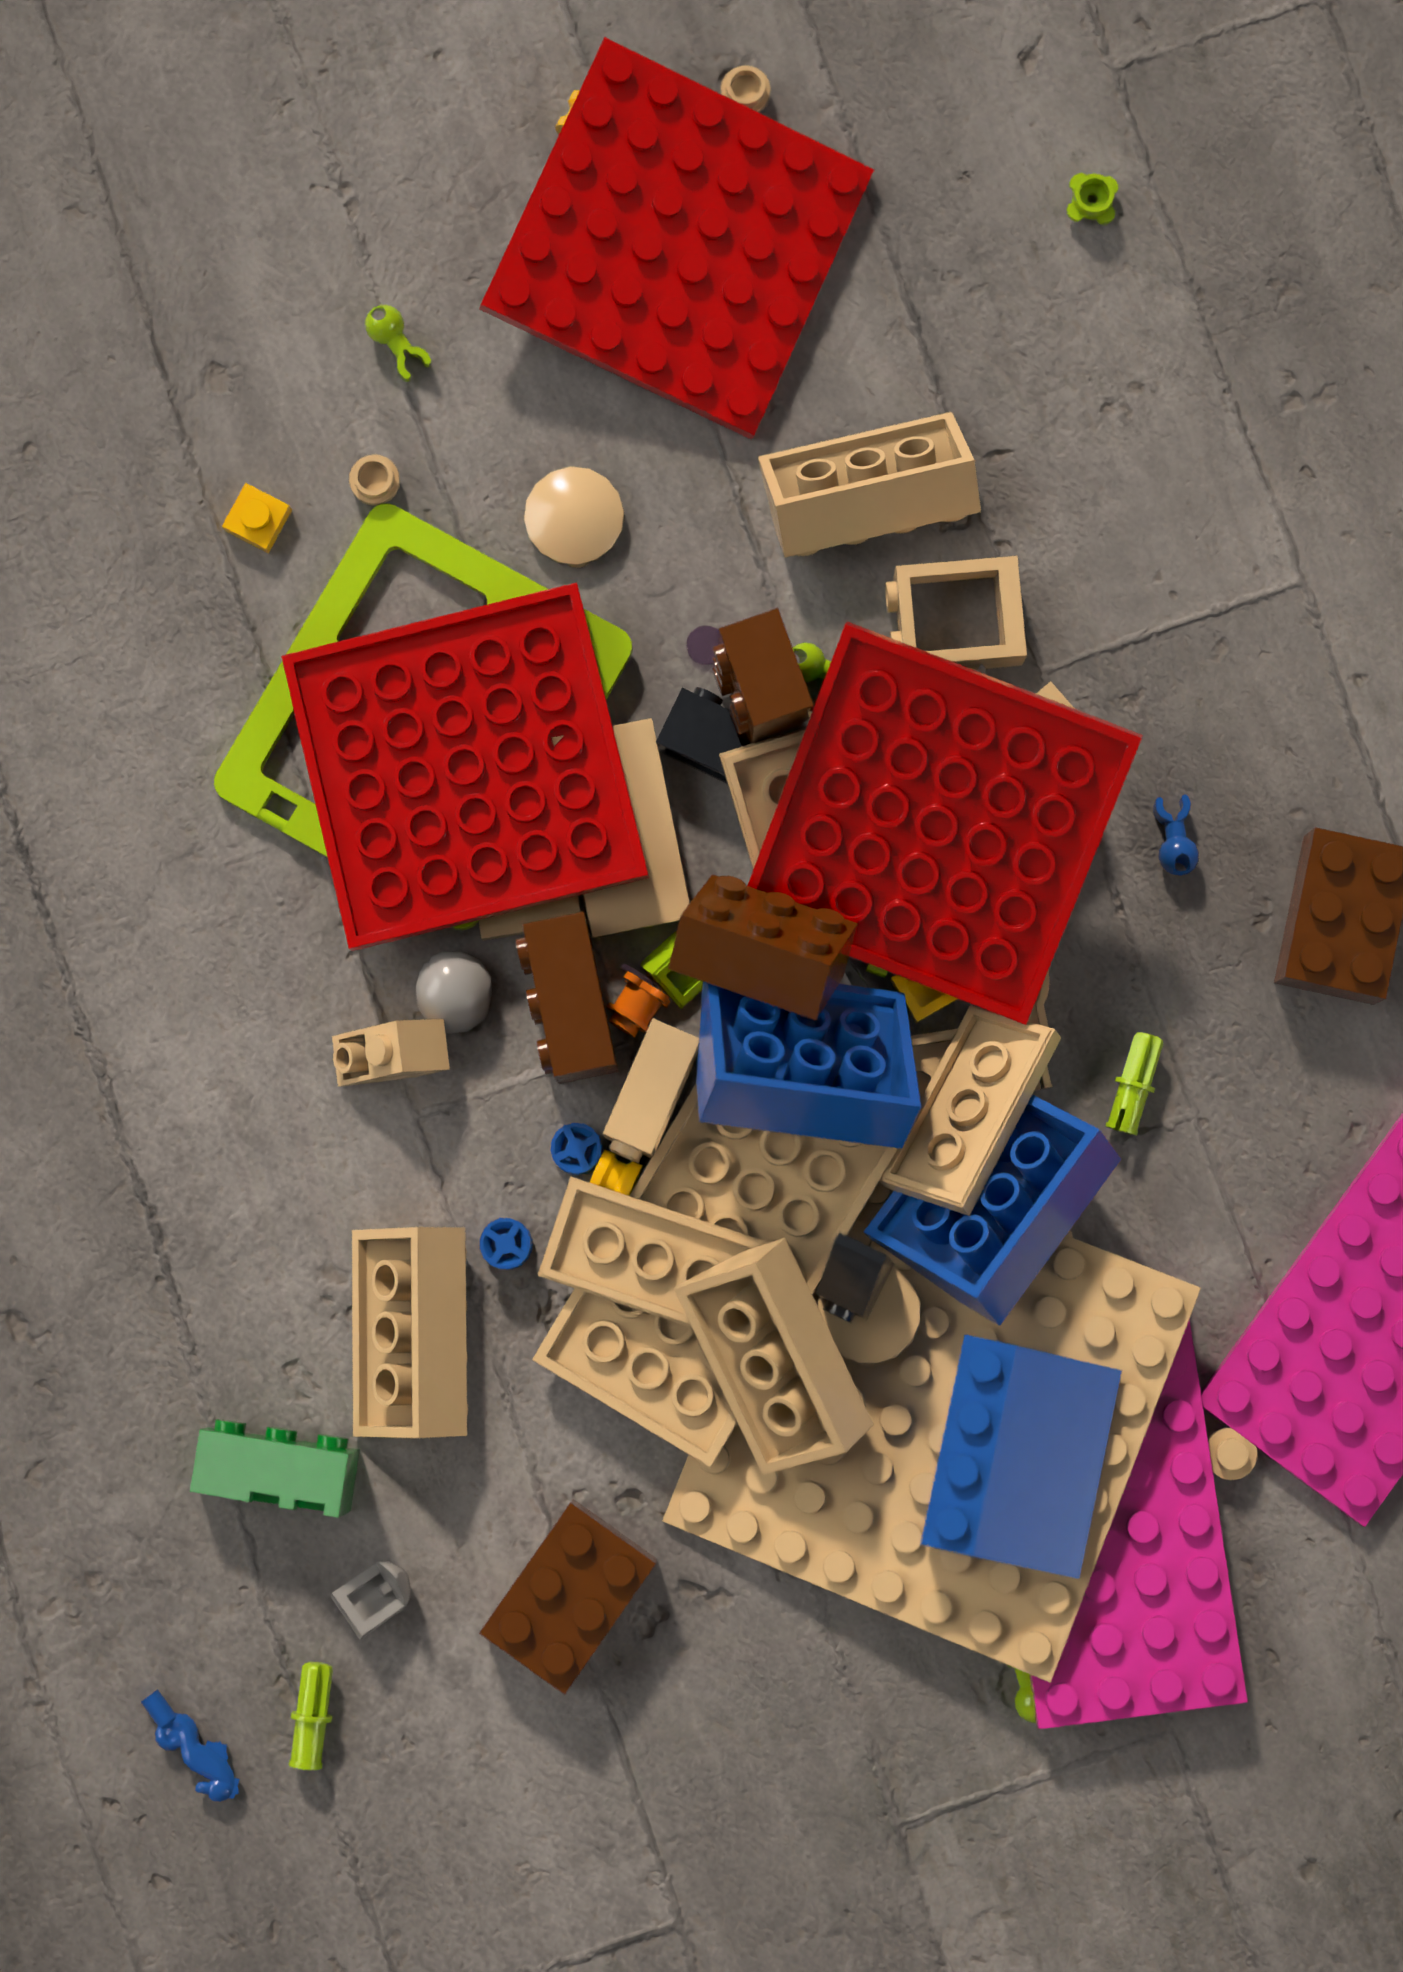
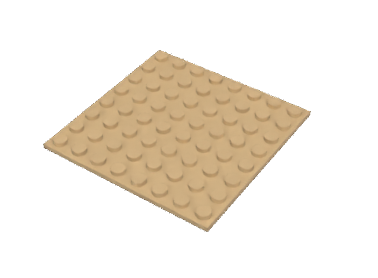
[662,1181,1201,1682]

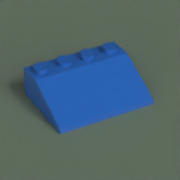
[696,981,921,1149]
[864,1094,1121,1326]
[921,1334,1122,1579]

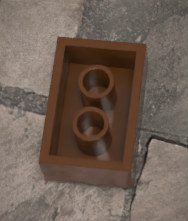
[712,608,813,745]
[1274,827,1403,1005]
[668,874,858,1020]
[515,911,619,1084]
[479,1499,657,1695]

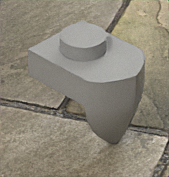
[331,1561,410,1640]

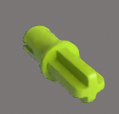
[1105,1032,1163,1136]
[288,1662,333,1770]

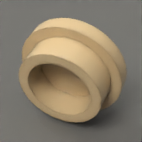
[721,66,770,112]
[349,455,400,505]
[1208,1428,1257,1480]

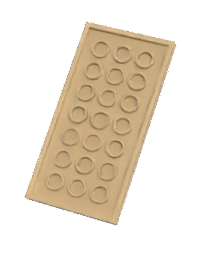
[532,1084,922,1467]

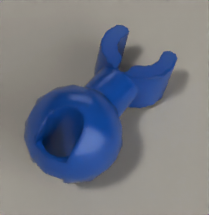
[1153,794,1199,876]

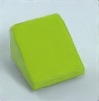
[641,931,703,1009]

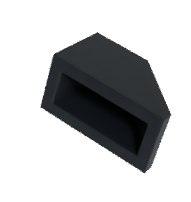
[656,687,742,784]
[816,1232,894,1323]

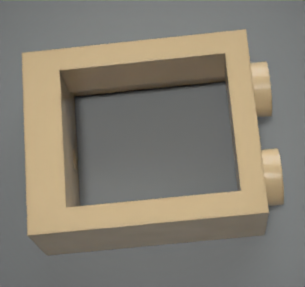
[885,556,1027,670]
[603,1018,699,1164]

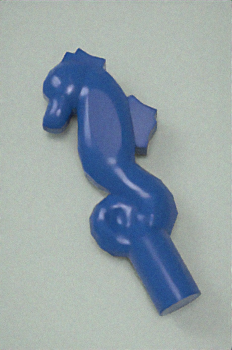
[141,1690,239,1802]

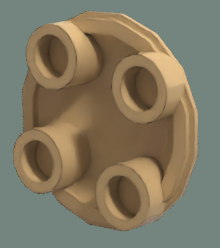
[524,467,624,568]

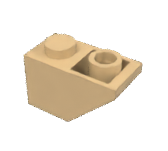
[332,1019,450,1087]

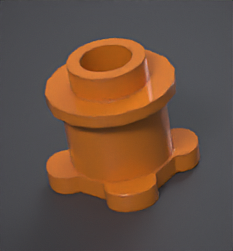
[606,971,671,1038]

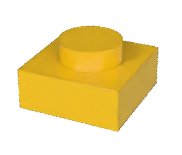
[222,483,292,554]
[890,975,958,1023]

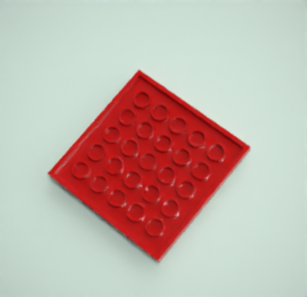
[479,37,875,440]
[281,582,650,951]
[747,621,1143,1025]

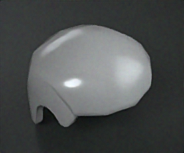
[416,950,493,1034]

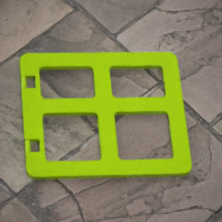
[214,503,633,930]

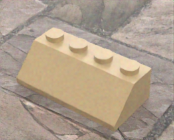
[758,412,981,558]
[352,1227,468,1438]
[674,1238,874,1475]

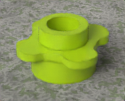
[1066,173,1119,225]

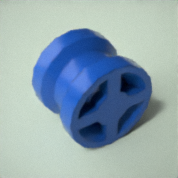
[550,1123,603,1176]
[480,1218,533,1270]

